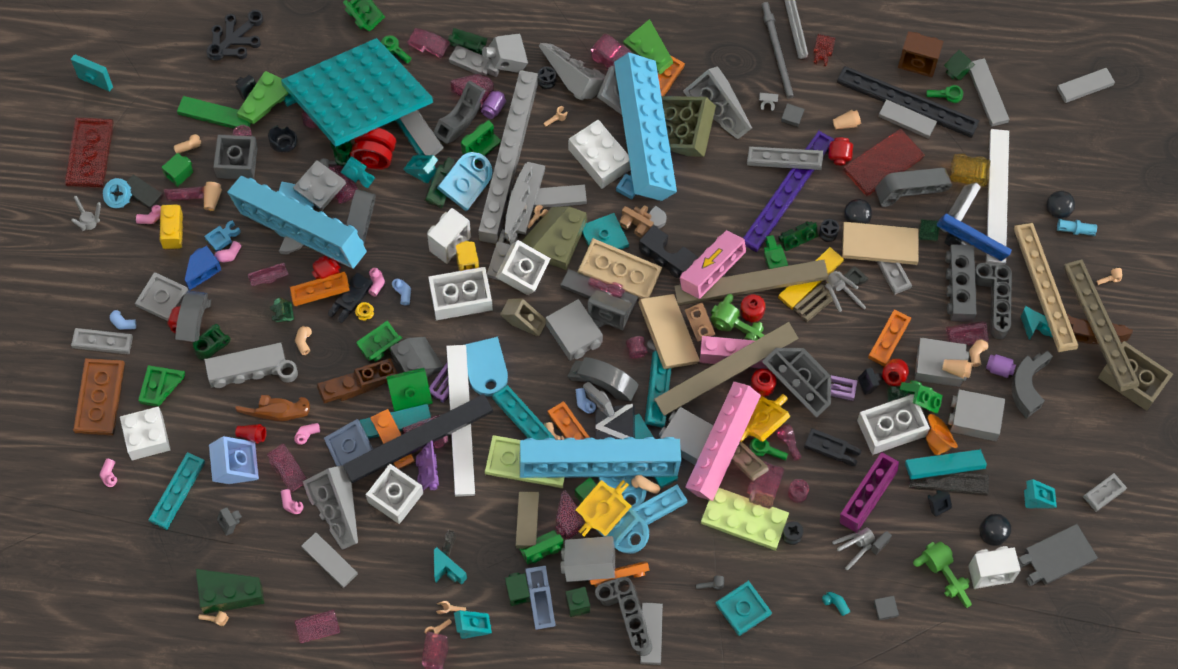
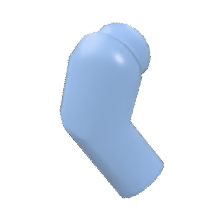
[392,279,411,306]
[110,310,137,330]
[575,388,596,414]

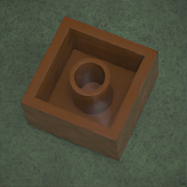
[898,31,944,78]

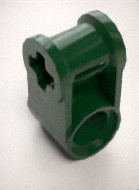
[330,140,352,166]
[193,324,231,360]

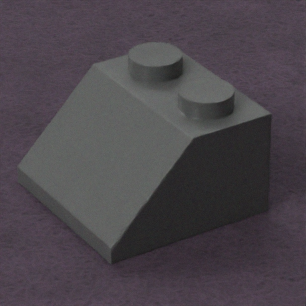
[588,290,632,331]
[390,337,444,378]

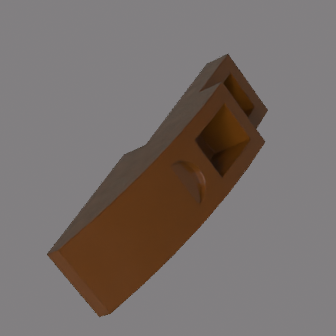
[1066,313,1133,345]
[317,358,397,403]

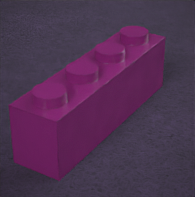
[840,452,899,533]

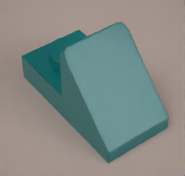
[403,155,438,183]
[1021,307,1053,340]
[1024,479,1057,508]
[434,547,467,585]
[454,610,492,639]

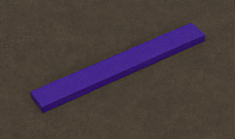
[743,130,834,252]

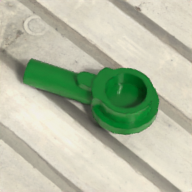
[381,36,411,63]
[926,85,963,103]
[749,438,788,461]

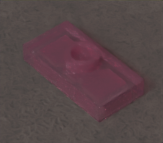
[248,263,288,286]

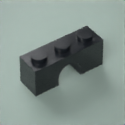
[639,225,698,278]

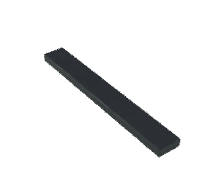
[837,66,980,138]
[343,394,493,483]

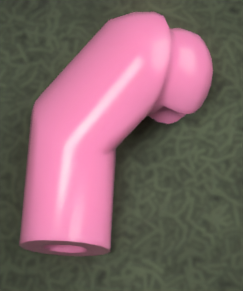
[136,205,161,224]
[215,241,241,262]
[368,268,385,297]
[295,423,320,445]
[100,459,117,487]
[281,489,303,514]

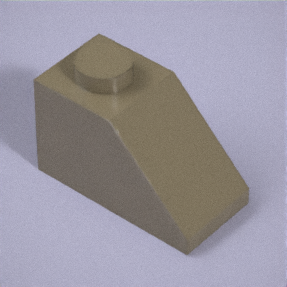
[500,299,546,336]

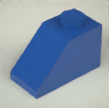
[185,245,221,291]

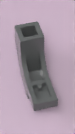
[433,81,485,144]
[175,291,211,342]
[1012,351,1053,419]
[567,357,639,401]

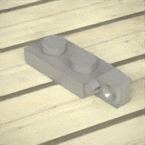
[449,45,500,77]

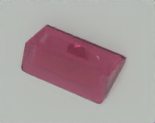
[328,165,358,204]
[164,186,204,201]
[946,321,989,345]
[295,610,340,643]

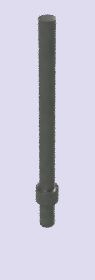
[762,2,794,99]

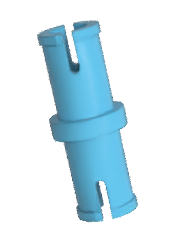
[1057,219,1097,236]

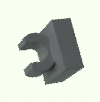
[217,508,242,536]

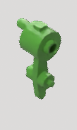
[710,294,765,341]
[913,541,972,608]

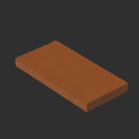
[73,358,125,435]

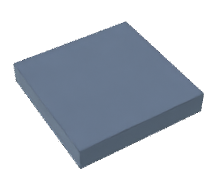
[324,419,373,466]

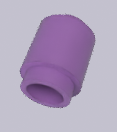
[481,91,506,119]
[986,354,1016,378]

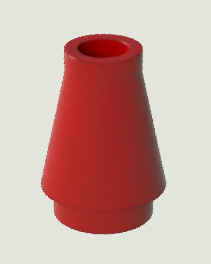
[235,424,266,443]

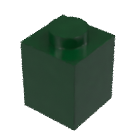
[944,50,975,80]
[505,573,530,606]
[565,587,590,617]

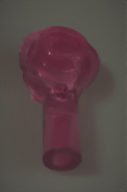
[588,278,625,298]
[776,424,802,461]

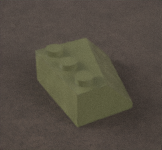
[661,96,716,157]
[522,206,587,270]

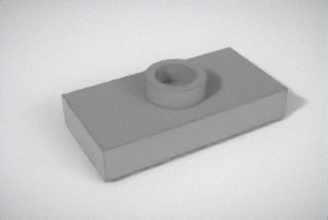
[583,381,615,417]
[1083,473,1127,512]

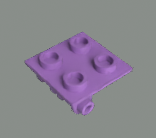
[416,441,439,491]

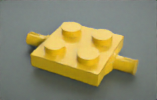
[740,394,790,442]
[576,480,632,537]

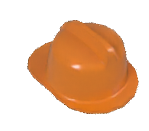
[926,414,958,455]

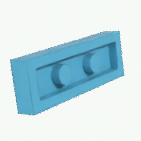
[633,485,687,525]

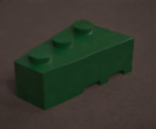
[196,569,264,614]

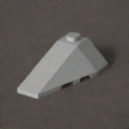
[539,43,605,100]
[683,67,752,139]
[303,465,358,550]

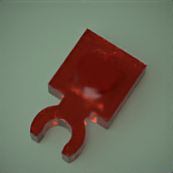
[814,34,835,67]

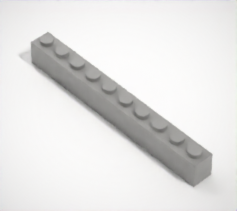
[478,70,538,244]

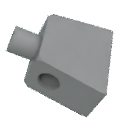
[482,34,528,73]

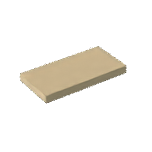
[842,222,918,265]
[578,238,662,299]
[638,294,700,369]

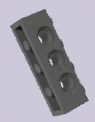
[945,244,976,322]

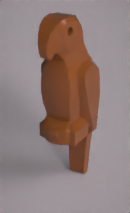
[235,395,310,421]

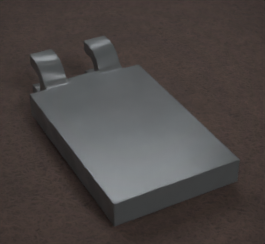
[1018,524,1098,586]

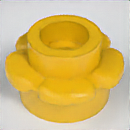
[355,302,374,321]

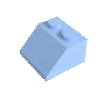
[209,436,259,484]

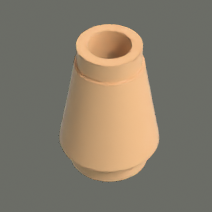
[833,110,861,130]
[203,182,222,211]
[942,359,972,379]

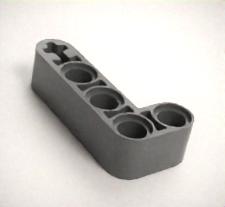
[875,168,952,207]
[346,190,376,266]
[975,263,1012,339]
[595,577,652,656]

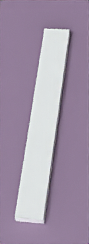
[986,129,1009,265]
[447,345,475,497]

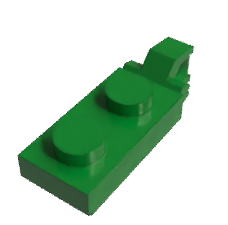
[764,235,788,269]

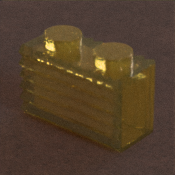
[949,154,991,187]

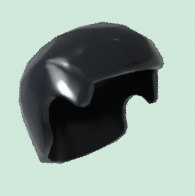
[268,125,298,153]
[1046,190,1075,218]
[844,199,872,224]
[979,513,1011,546]

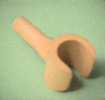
[543,106,568,127]
[528,205,548,229]
[1096,268,1122,285]
[436,601,466,614]
[199,611,229,626]
[425,619,452,640]

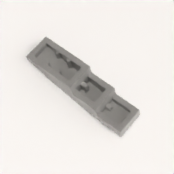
[505,163,533,241]

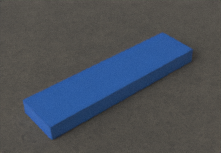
[937,213,1012,261]

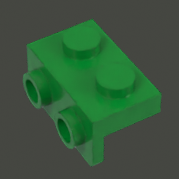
[343,0,385,31]
[461,120,501,164]
[356,320,402,362]
[900,380,943,414]
[519,530,563,565]

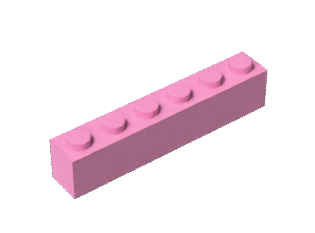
[685,382,761,501]

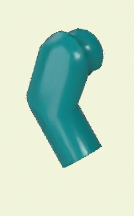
[822,592,850,616]

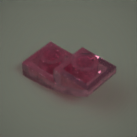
[407,28,450,58]

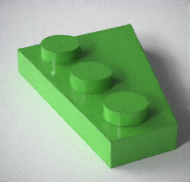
[623,19,673,74]
[237,71,289,124]

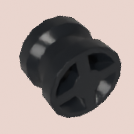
[538,66,556,89]
[819,219,839,242]
[782,521,803,545]

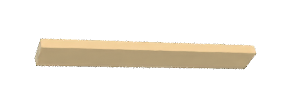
[1014,223,1078,352]

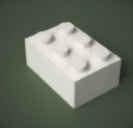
[568,120,631,189]
[429,267,493,320]
[857,394,930,455]

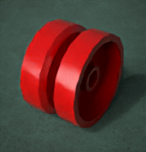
[351,128,396,170]

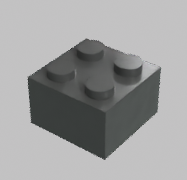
[213,135,258,179]

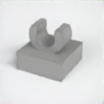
[759,93,778,111]

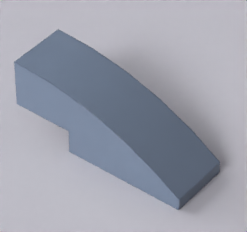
[525,565,555,630]

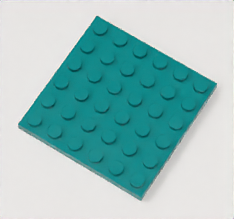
[281,38,433,147]

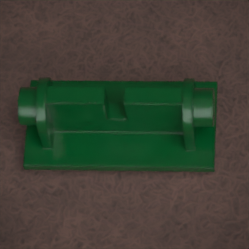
[448,28,488,55]
[778,221,818,252]

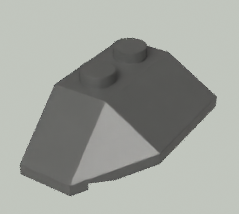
[762,348,831,417]

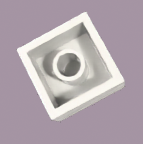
[427,208,471,264]
[496,240,551,295]
[120,407,170,460]
[366,464,423,524]
[968,546,1021,589]

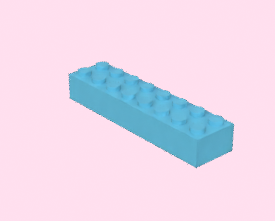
[614,52,677,201]
[227,176,367,269]
[519,437,681,478]

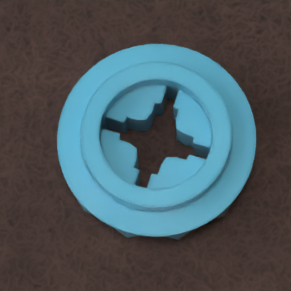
[103,178,132,209]

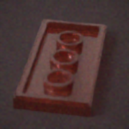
[65,117,114,188]
[843,129,924,196]

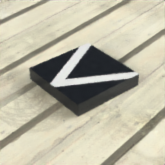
[595,404,635,440]

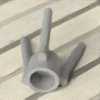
[71,196,101,231]
[825,271,866,312]
[832,527,875,570]

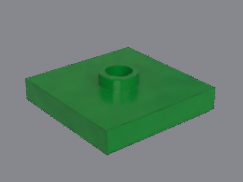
[386,368,433,412]

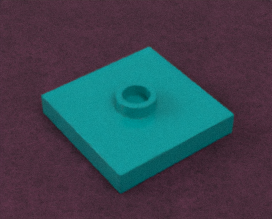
[71,54,113,92]
[582,213,629,250]
[715,580,772,636]

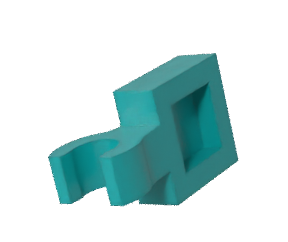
[341,156,375,188]

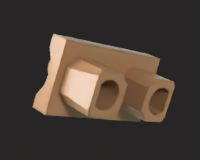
[619,205,654,238]
[685,303,715,342]

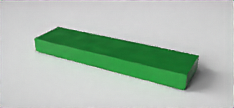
[177,96,251,132]

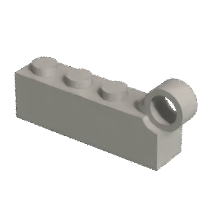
[204,343,298,388]

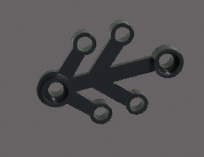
[206,10,263,61]

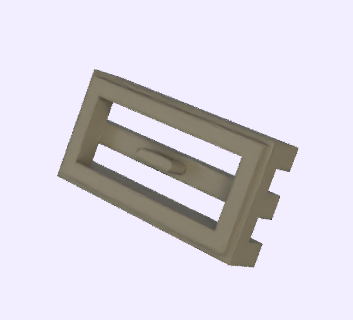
[794,284,833,322]

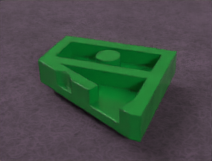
[138,365,186,407]

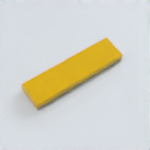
[778,247,844,310]

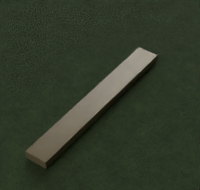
[675,259,828,306]
[1064,259,1139,392]
[654,322,799,416]

